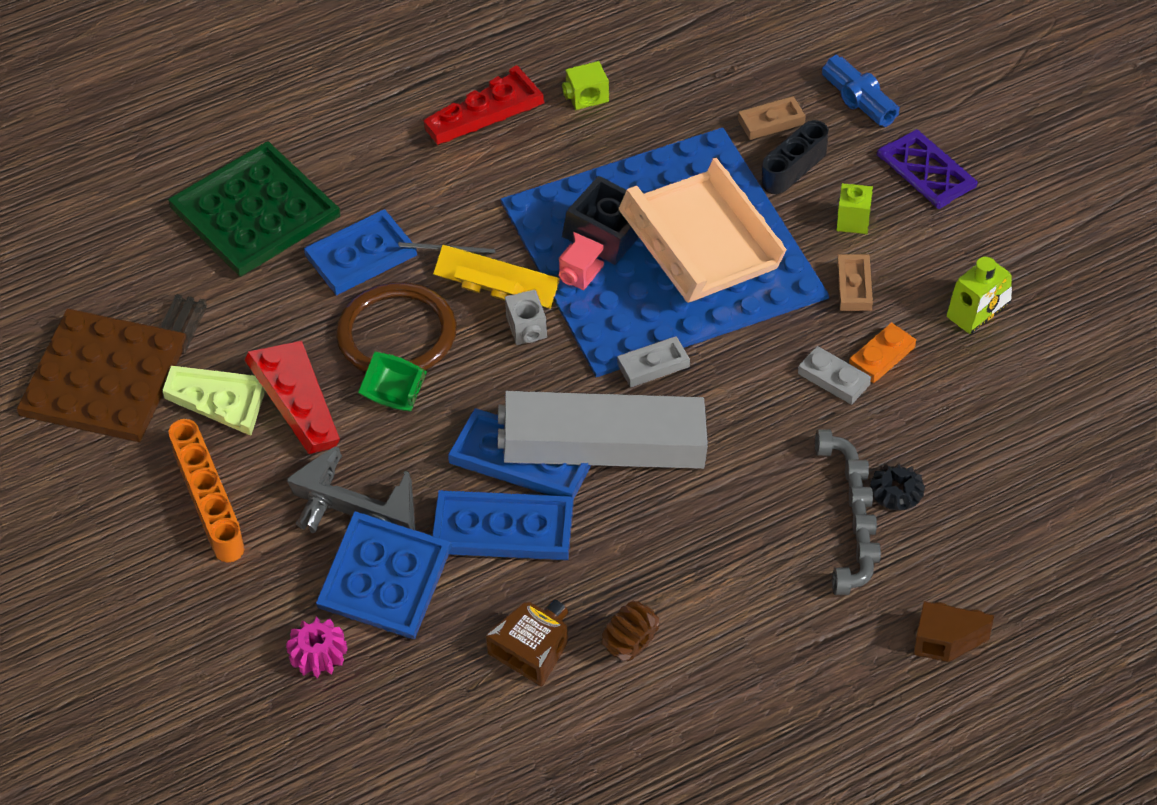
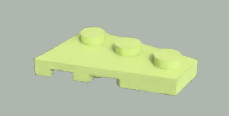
[163,366,265,436]

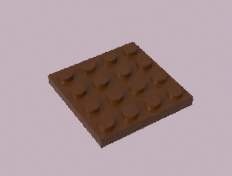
[17,308,187,442]

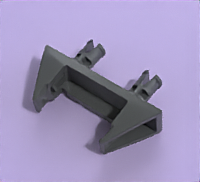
[287,447,415,533]

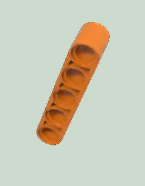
[168,419,245,562]

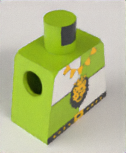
[947,257,1012,335]

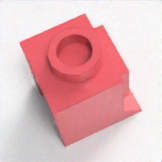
[559,232,604,290]

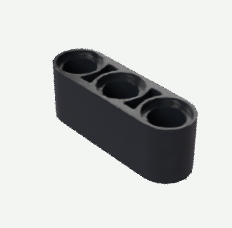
[761,120,829,194]

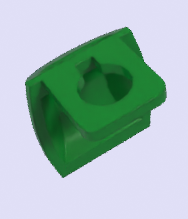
[358,352,427,412]

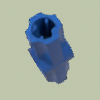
[822,54,900,128]

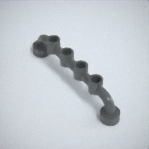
[815,429,881,595]

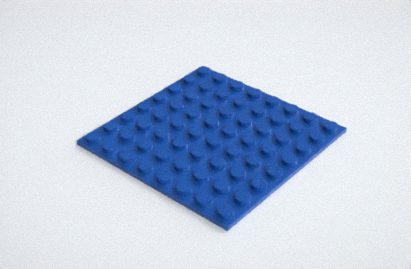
[501,128,829,378]

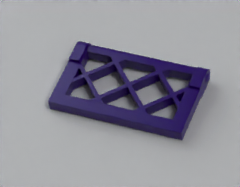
[877,129,978,209]

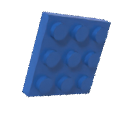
[316,511,452,640]

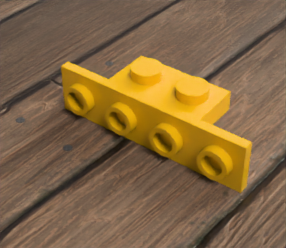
[433,245,560,309]

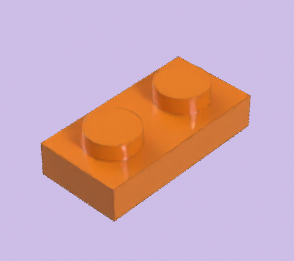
[849,322,916,384]

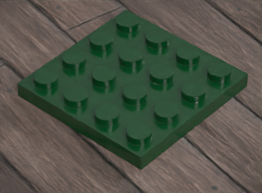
[168,141,341,277]

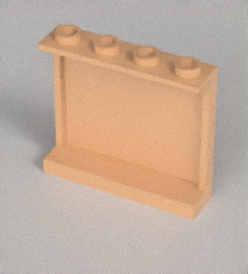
[619,158,787,303]

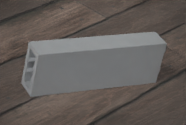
[498,391,708,469]

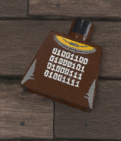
[486,600,568,687]

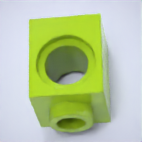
[562,61,609,110]
[837,183,873,234]

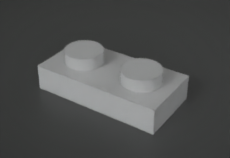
[617,336,690,388]
[798,346,871,405]

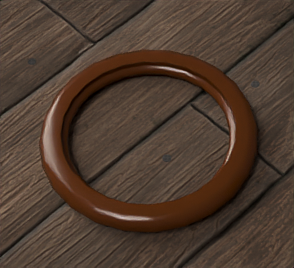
[336,282,457,372]

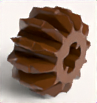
[602,600,660,662]

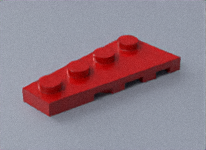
[423,65,544,145]
[245,341,340,454]

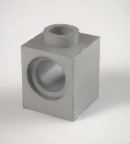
[505,289,547,345]

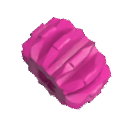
[286,616,347,679]

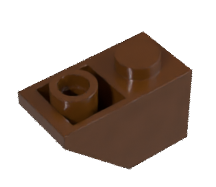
[914,601,994,662]

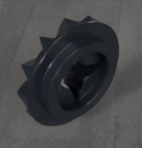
[870,463,925,510]

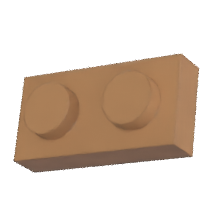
[738,96,806,140]
[837,254,873,311]

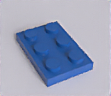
[304,209,417,295]

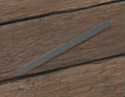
[398,242,495,253]

